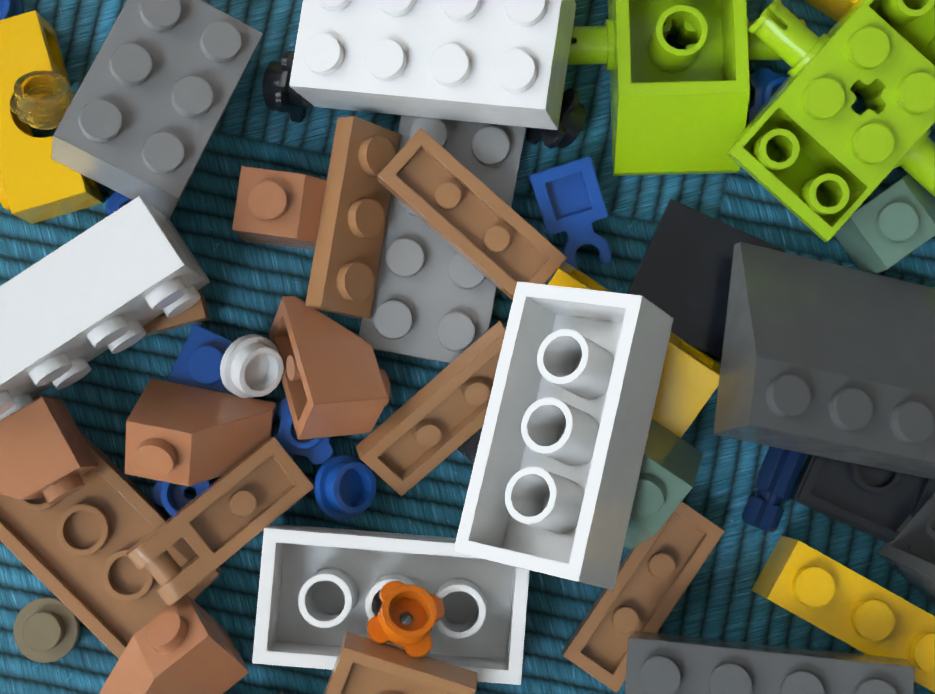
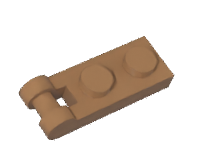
[126,437,314,605]

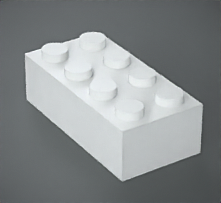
[289,0,576,130]
[0,196,210,420]
[453,281,674,590]
[252,523,530,685]

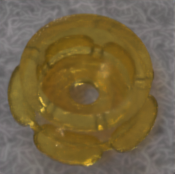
[10,71,75,130]

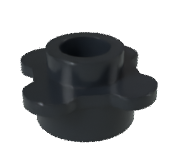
[263,51,312,123]
[526,88,586,149]

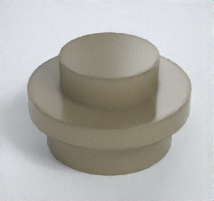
[13,597,80,663]

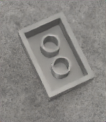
[51,0,263,218]

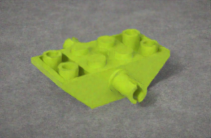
[568,0,806,176]
[727,0,935,242]

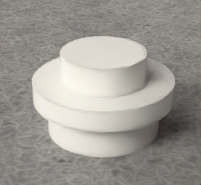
[220,334,284,398]

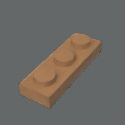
[305,116,401,319]
[377,128,567,300]
[356,321,506,497]
[561,502,725,693]

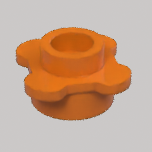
[367,581,445,658]

